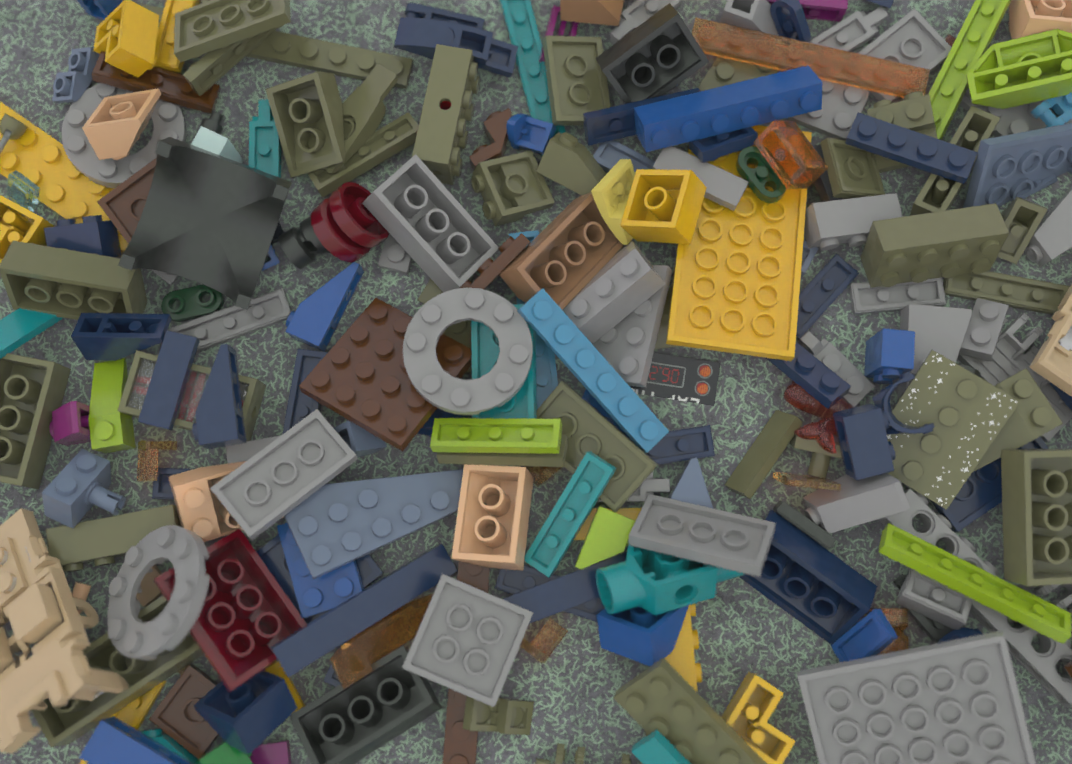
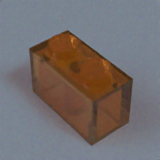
[754,120,828,189]

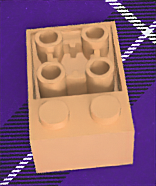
[168,461,284,542]

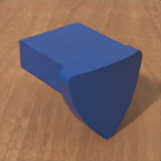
[507,113,557,154]

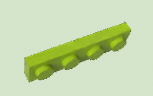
[430,418,562,454]

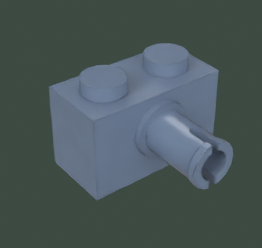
[42,449,126,529]

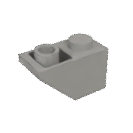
[718,0,778,47]

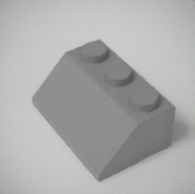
[563,240,666,344]

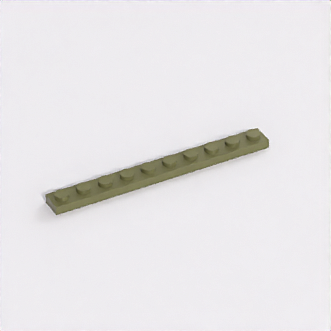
[135,2,414,89]

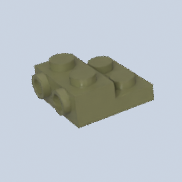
[867,92,937,173]
[471,150,555,227]

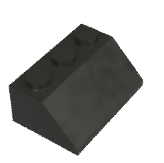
[595,3,709,104]

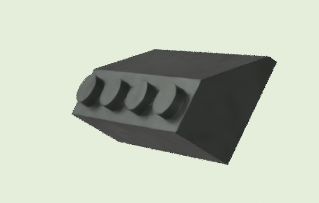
[289,645,442,764]

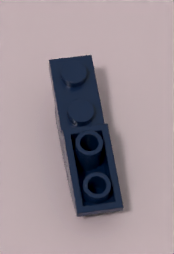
[393,17,518,78]

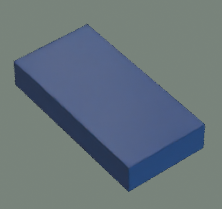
[831,609,898,663]

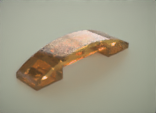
[330,593,434,689]

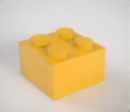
[620,169,707,244]

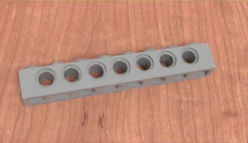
[878,489,1072,709]

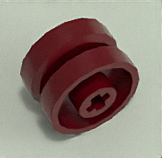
[311,182,390,263]

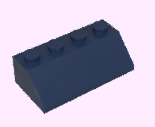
[739,509,877,645]

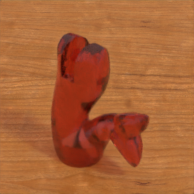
[783,380,853,454]

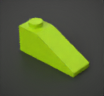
[88,358,136,453]

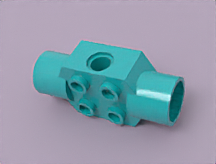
[596,543,746,615]

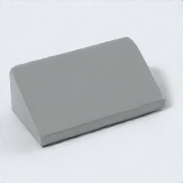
[896,568,973,630]

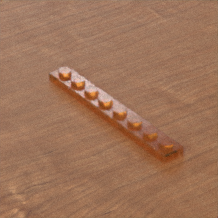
[691,17,930,98]

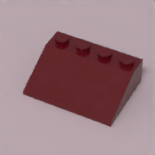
[154,528,307,692]

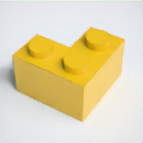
[93,0,160,78]
[0,195,55,263]
[721,671,796,764]

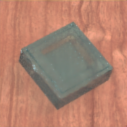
[7,170,40,212]

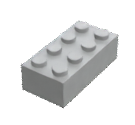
[362,154,499,293]

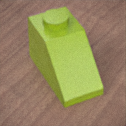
[574,506,635,569]

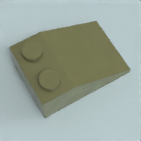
[265,71,346,178]
[973,368,1063,472]

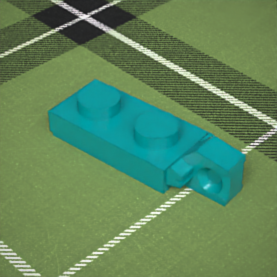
[249,99,281,178]

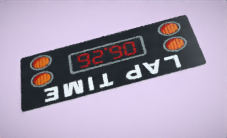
[630,352,720,406]

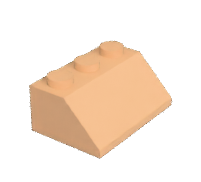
[451,464,534,571]

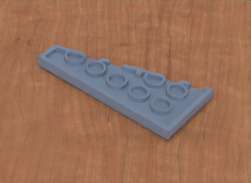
[963,123,1072,211]
[284,469,463,580]

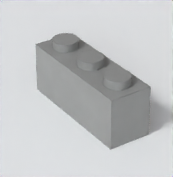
[804,193,903,251]

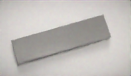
[167,288,292,352]

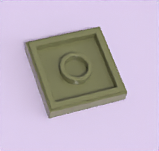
[820,138,885,199]

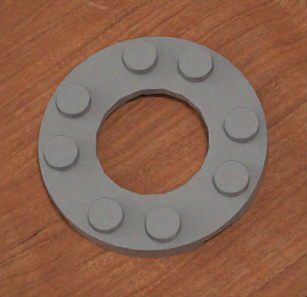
[61,83,187,188]
[403,288,533,415]
[107,525,210,661]

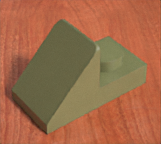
[997,197,1048,264]

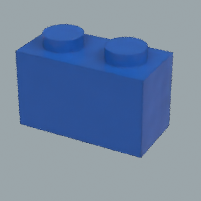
[864,328,915,384]

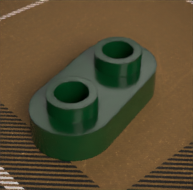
[736,146,788,203]
[161,284,224,322]

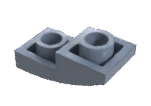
[52,47,100,103]

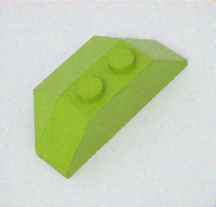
[966,29,1072,109]

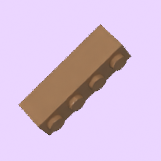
[499,192,624,310]

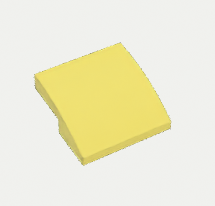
[591,159,635,245]

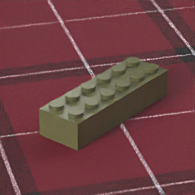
[31,595,204,747]

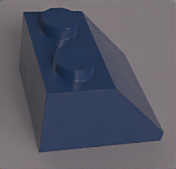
[193,670,298,755]

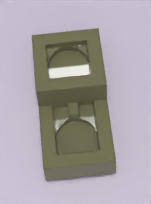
[463,696,534,735]

